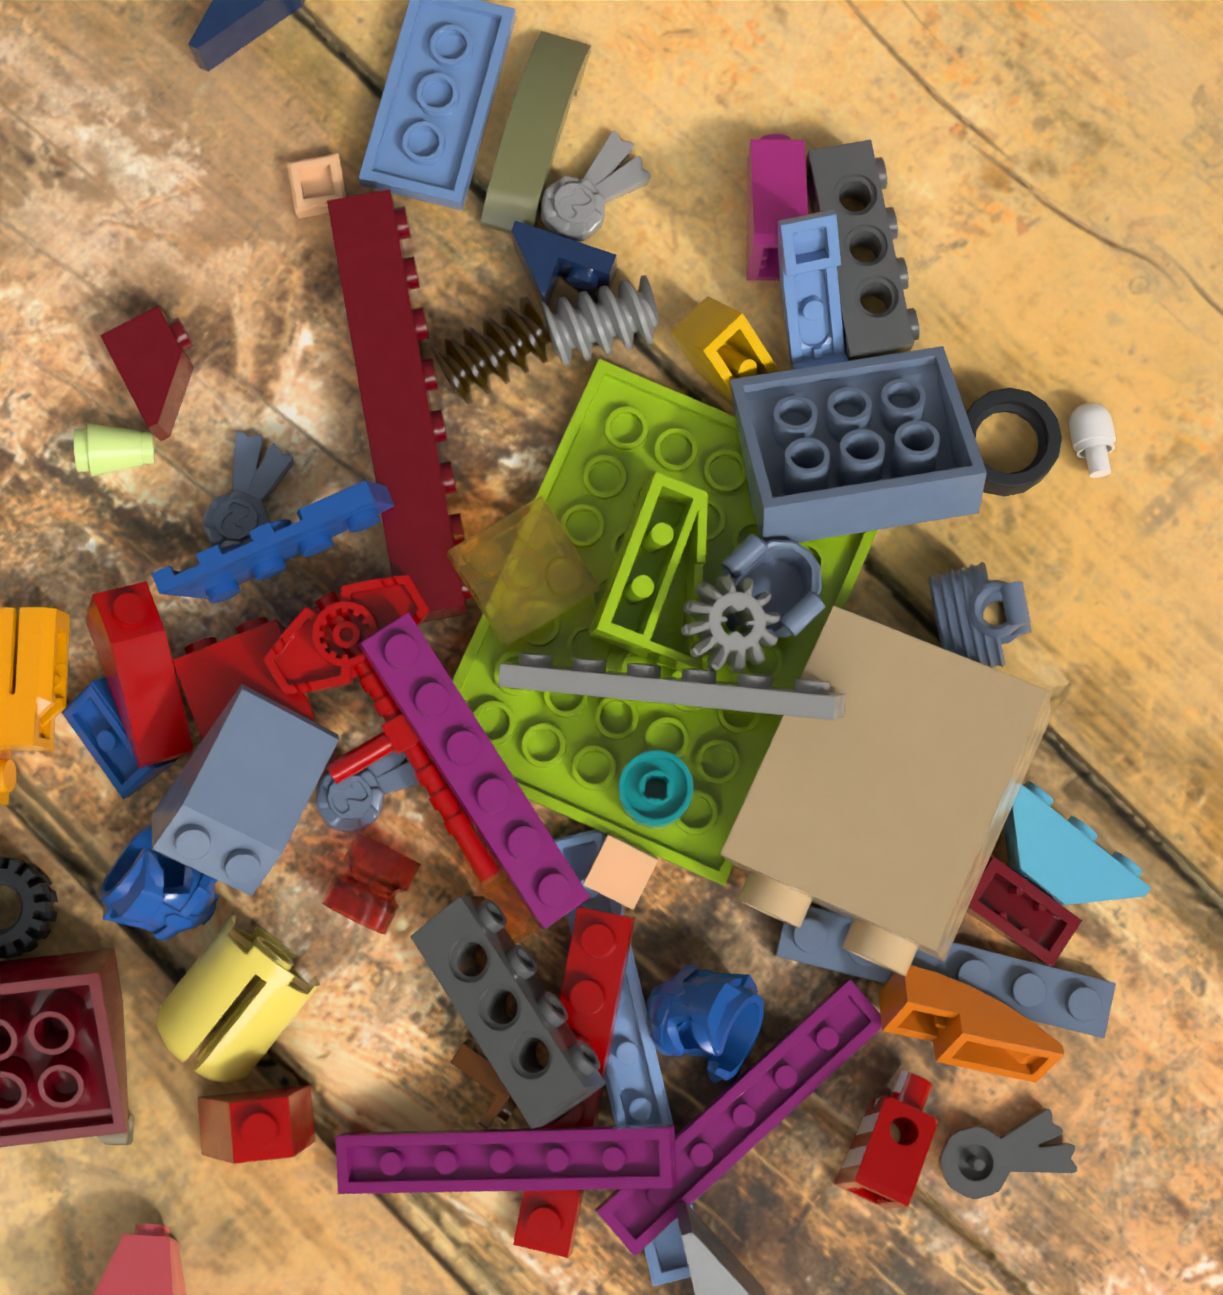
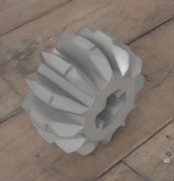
[681,574,780,673]

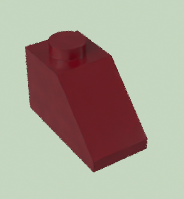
[100,306,194,441]

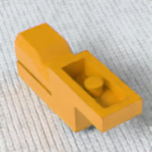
[0,607,70,806]

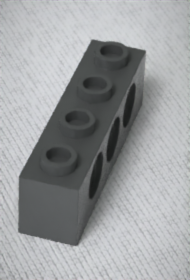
[805,139,920,361]
[410,896,606,1129]

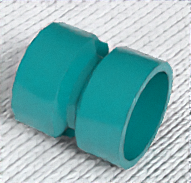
[619,750,693,829]

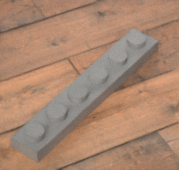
[498,653,846,720]

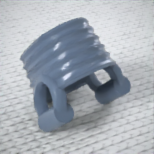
[721,534,825,638]
[928,562,1032,668]

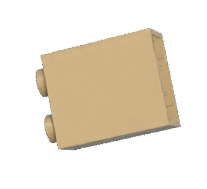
[720,605,1052,977]

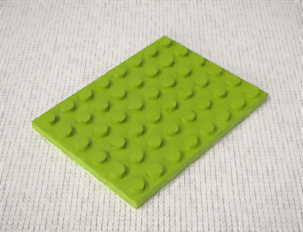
[452,359,878,886]

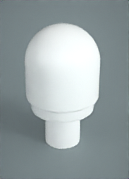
[1069,402,1116,478]

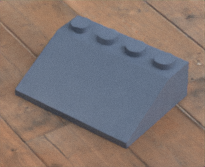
[730,346,987,543]

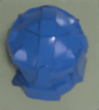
[99,822,219,940]
[647,965,764,1083]

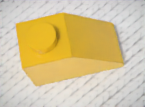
[670,296,780,408]

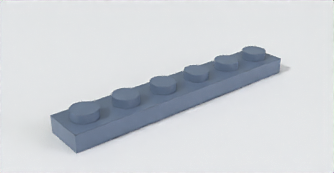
[774,907,1116,1039]

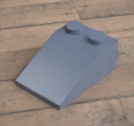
[151,684,339,896]

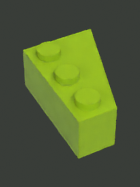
[587,472,708,672]

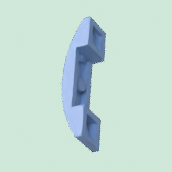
[778,209,849,370]

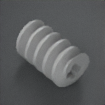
[541,275,659,367]

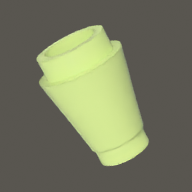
[74,423,155,477]

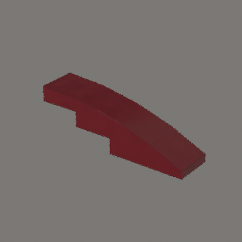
[966,856,1083,967]

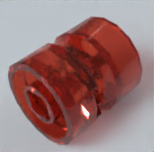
[321,832,422,935]

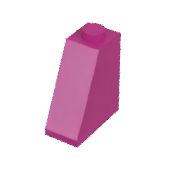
[746,134,808,281]

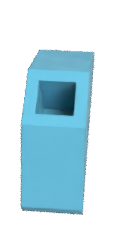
[1003,781,1151,905]

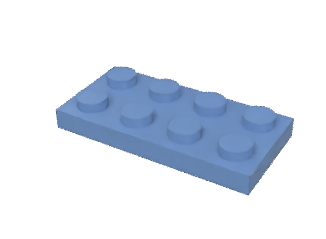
[359,0,516,211]

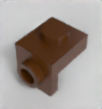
[450,1039,517,1130]

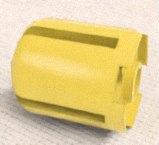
[156,915,320,1084]

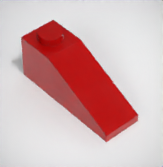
[85,581,194,768]

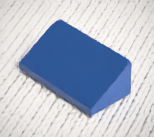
[61,677,178,799]

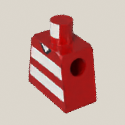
[834,1071,938,1209]

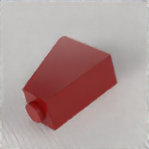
[198,1085,316,1164]

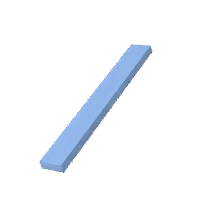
[553,829,693,1286]

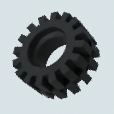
[0,857,58,958]

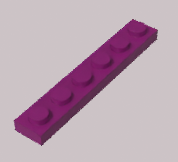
[358,612,590,930]
[595,979,882,1257]
[336,1125,677,1194]

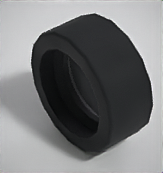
[966,387,1062,496]

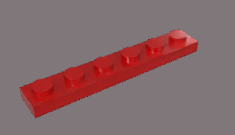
[513,906,636,1258]

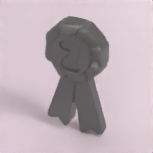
[939,1108,1077,1199]

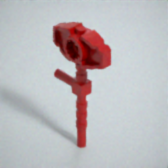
[263,575,500,882]

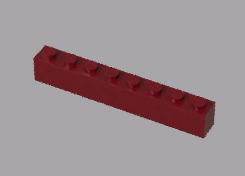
[327,189,476,623]

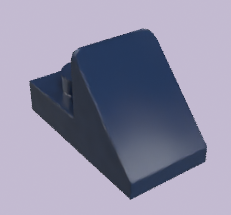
[511,221,617,306]

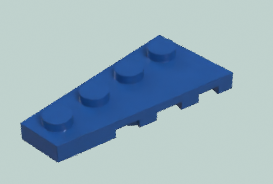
[151,480,395,604]

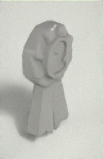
[541,130,651,241]

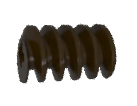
[431,296,552,405]

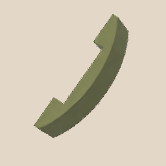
[480,31,591,234]

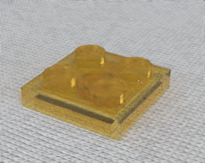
[447,495,600,648]

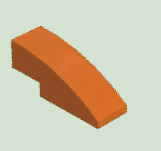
[878,965,1064,1083]

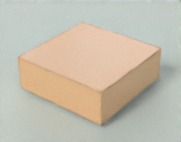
[287,153,348,219]
[583,832,659,910]

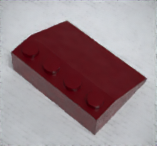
[0,948,129,1147]

